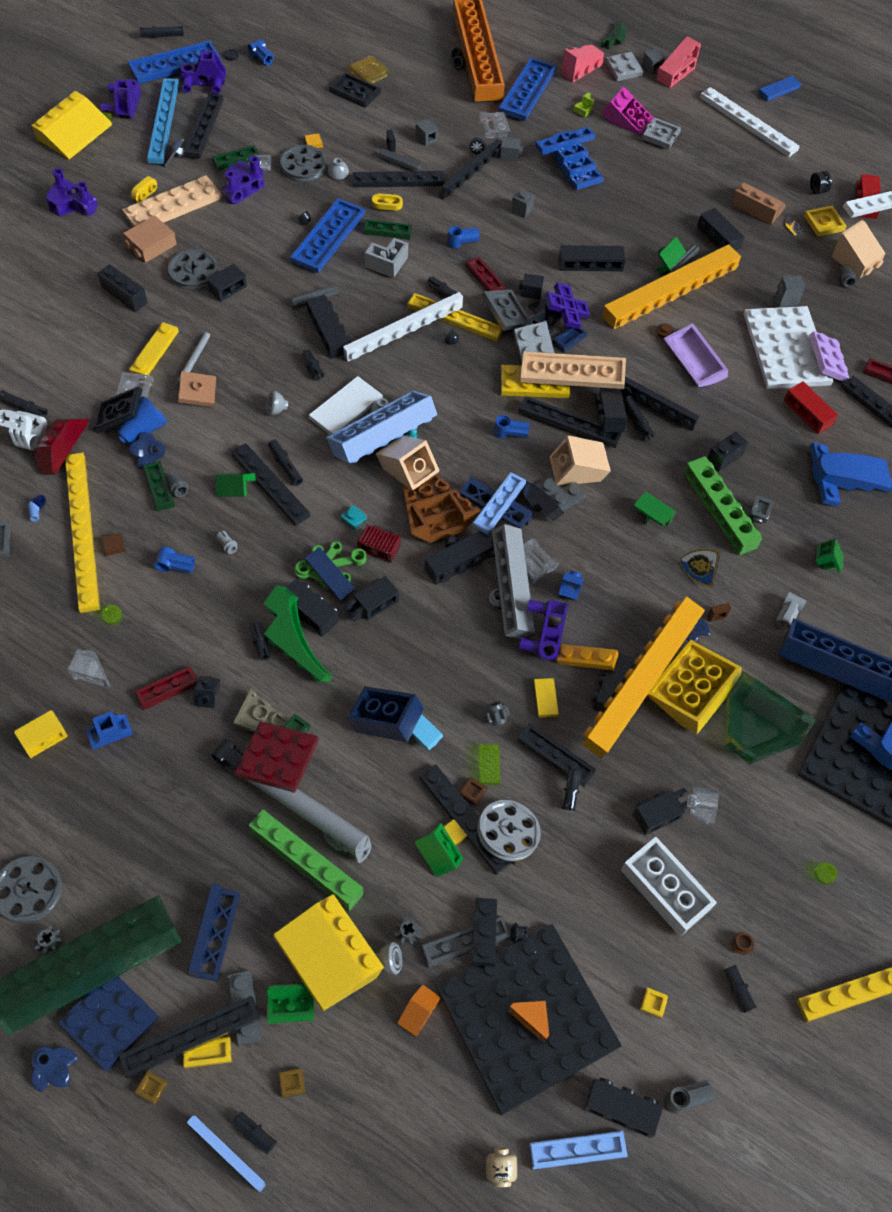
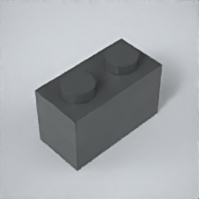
[773,275,806,308]

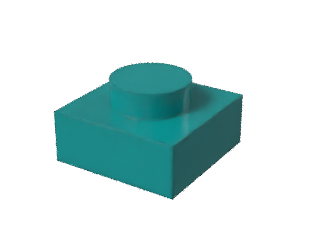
[341,505,367,530]

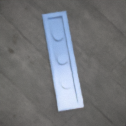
[472,472,526,535]
[187,1116,266,1192]
[529,1131,628,1170]

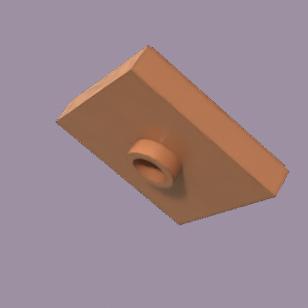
[178,371,216,407]

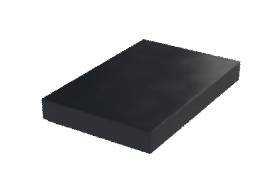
[329,72,381,108]
[93,386,143,434]

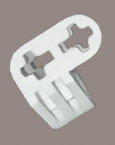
[0,409,47,451]

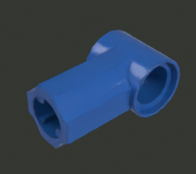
[247,39,274,66]
[447,226,480,248]
[493,415,530,438]
[154,547,195,573]

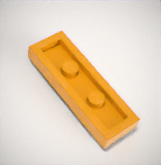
[557,644,619,671]

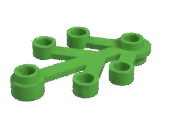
[294,541,366,589]

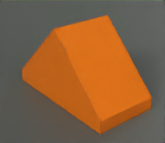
[397,985,441,1037]
[508,1001,549,1043]

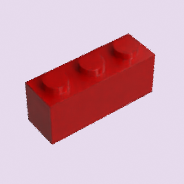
[855,174,881,219]
[783,381,838,434]

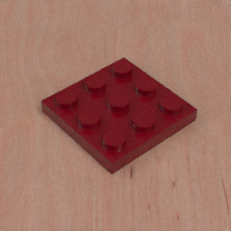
[235,721,319,793]

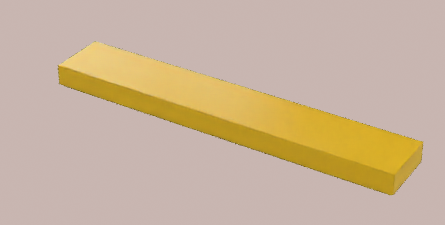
[407,293,503,342]

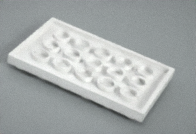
[744,306,833,389]

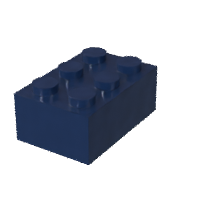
[347,686,424,742]

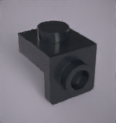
[194,676,220,708]

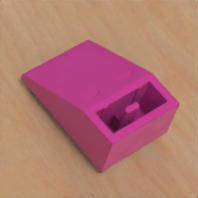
[601,86,654,135]

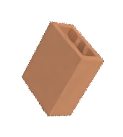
[123,215,177,263]

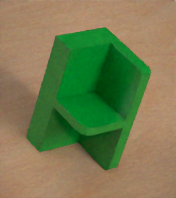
[656,237,686,275]
[215,473,256,497]
[634,492,676,526]
[815,538,844,573]
[414,823,463,877]

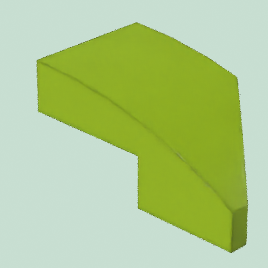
[573,92,594,117]

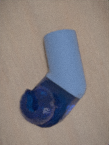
[28,494,46,521]

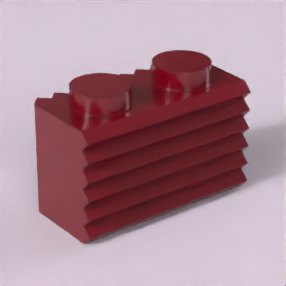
[357,524,401,563]

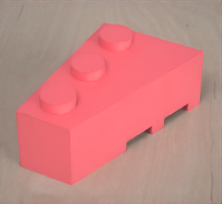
[657,36,701,88]
[561,45,604,83]

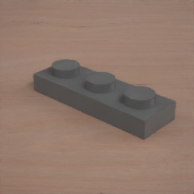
[228,970,262,1046]

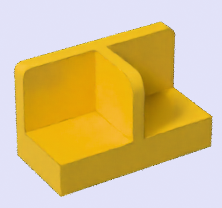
[15,710,68,758]

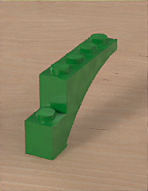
[263,585,333,683]

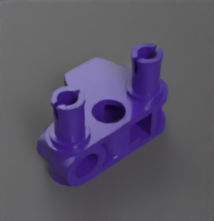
[181,51,226,94]
[101,79,141,118]
[221,156,265,204]
[46,168,98,216]
[519,599,568,661]

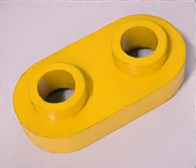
[131,176,157,203]
[372,194,403,211]

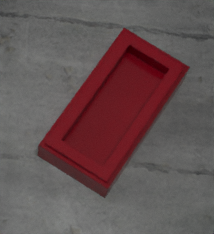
[863,358,892,384]

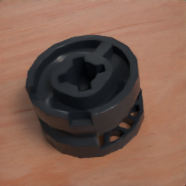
[810,171,832,194]

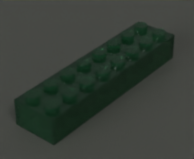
[0,895,182,1036]

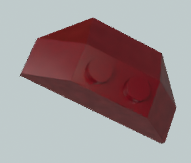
[32,419,90,475]

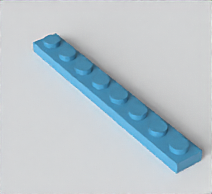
[147,78,179,164]

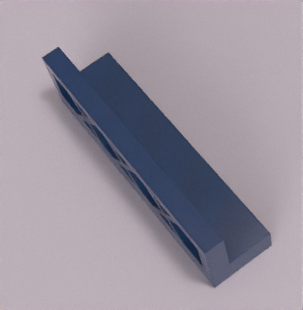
[459,477,532,529]
[188,883,240,982]

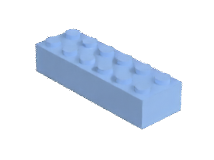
[326,390,437,463]

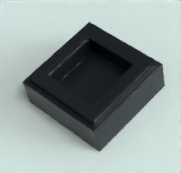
[386,130,396,152]

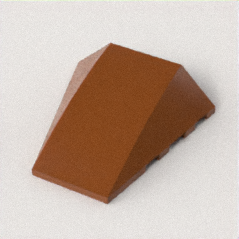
[402,474,481,543]

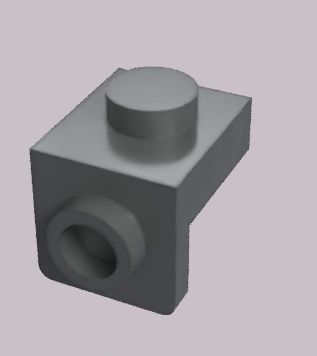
[749,495,774,524]

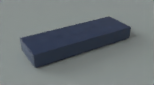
[305,547,355,602]

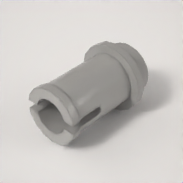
[216,531,238,554]

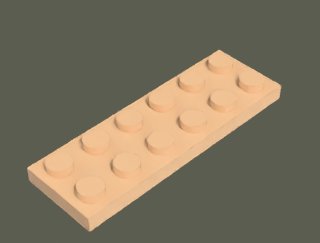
[122,175,222,227]
[520,351,626,389]

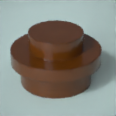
[657,323,674,339]
[732,932,754,955]

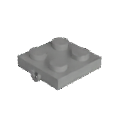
[605,52,643,81]
[642,118,681,149]
[513,321,554,363]

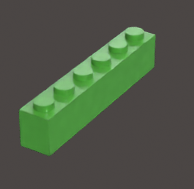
[249,810,363,912]

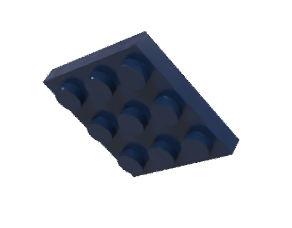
[58,969,159,1072]

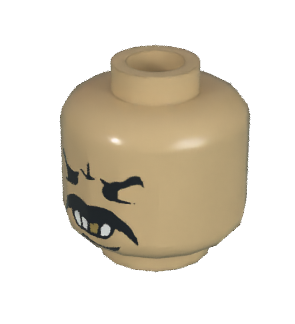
[486,1147,517,1187]

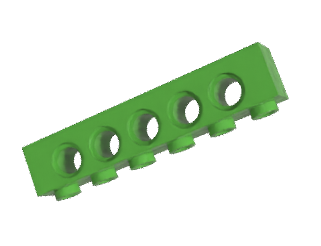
[684,456,762,555]

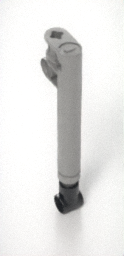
[211,739,371,863]

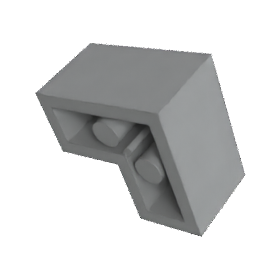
[365,238,408,278]

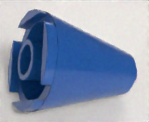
[117,396,168,444]

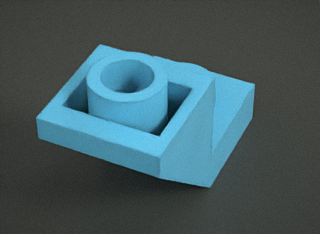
[412,714,443,750]

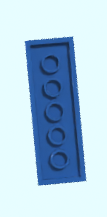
[128,40,221,83]
[499,57,557,121]
[290,198,365,273]

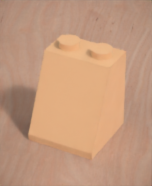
[832,220,885,279]
[376,435,439,490]
[549,436,611,486]

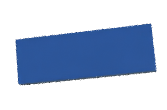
[759,76,801,101]

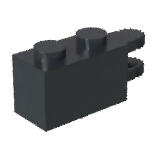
[343,576,399,621]
[633,788,694,836]

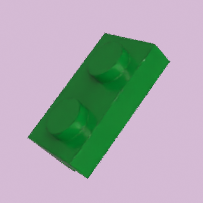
[267,983,314,1024]

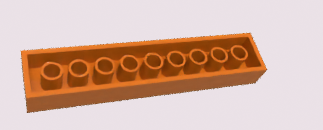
[452,0,505,102]

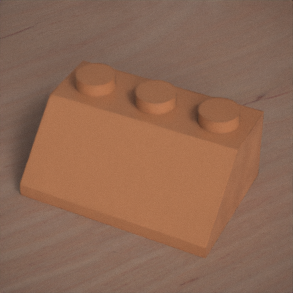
[731,182,786,225]

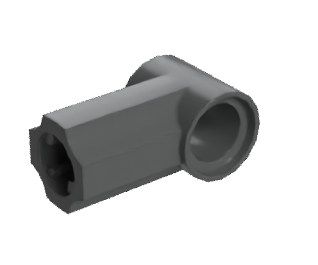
[664,1080,714,1113]

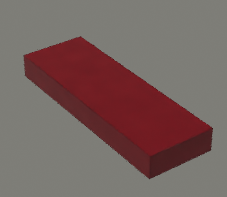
[465,257,506,291]
[134,666,198,710]

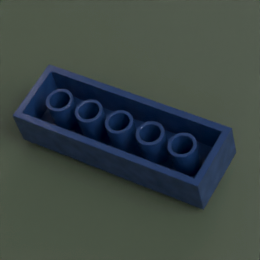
[779,618,892,703]

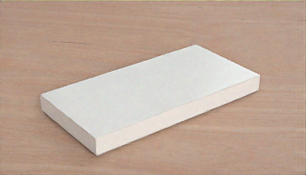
[309,376,383,435]

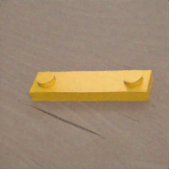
[129,322,179,379]

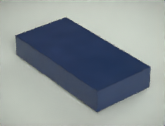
[552,327,588,353]

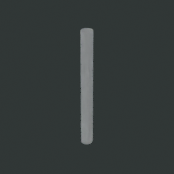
[176,332,211,385]

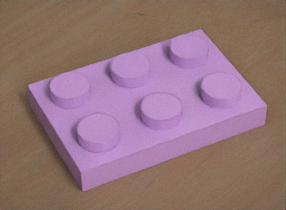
[809,331,849,382]

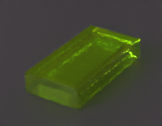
[479,744,500,785]

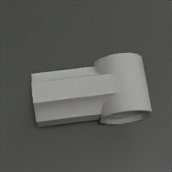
[775,592,807,630]

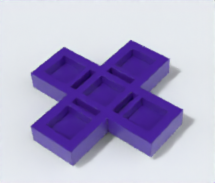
[544,282,590,329]

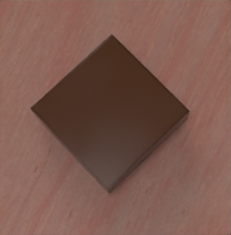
[102,533,125,556]
[707,603,731,622]
[459,777,487,806]

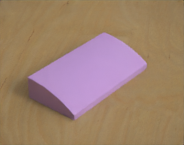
[664,323,728,387]

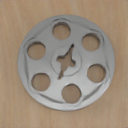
[477,800,541,861]

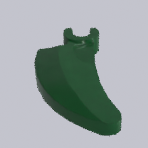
[601,21,627,49]

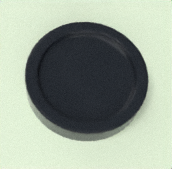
[224,49,239,61]

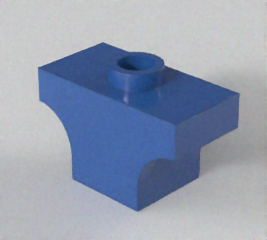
[559,570,584,600]
[86,711,133,750]

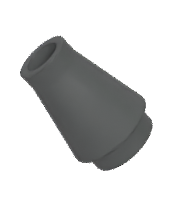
[840,265,857,287]
[166,472,188,497]

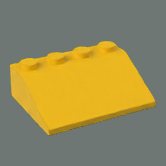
[31,91,112,160]
[648,640,742,735]
[273,894,384,1012]

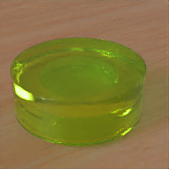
[102,605,123,625]
[814,862,838,885]

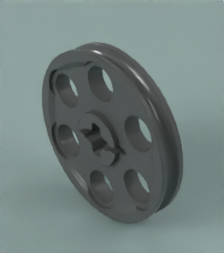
[280,145,327,182]
[168,249,218,290]
[0,856,62,924]

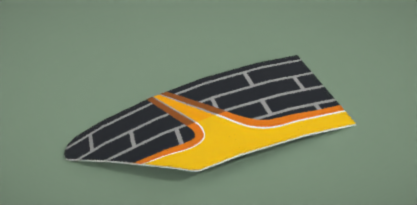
[785,216,804,236]

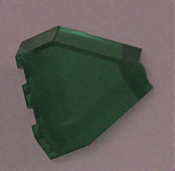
[725,671,817,765]

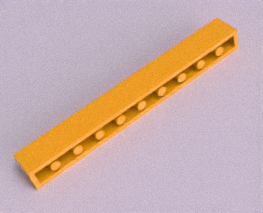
[602,245,741,330]
[581,596,705,759]

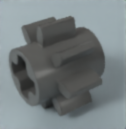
[484,701,510,726]
[395,917,422,946]
[33,925,64,956]

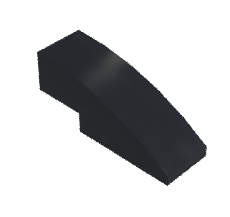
[521,481,564,521]

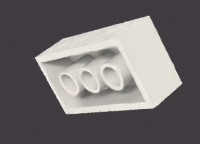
[621,837,717,937]

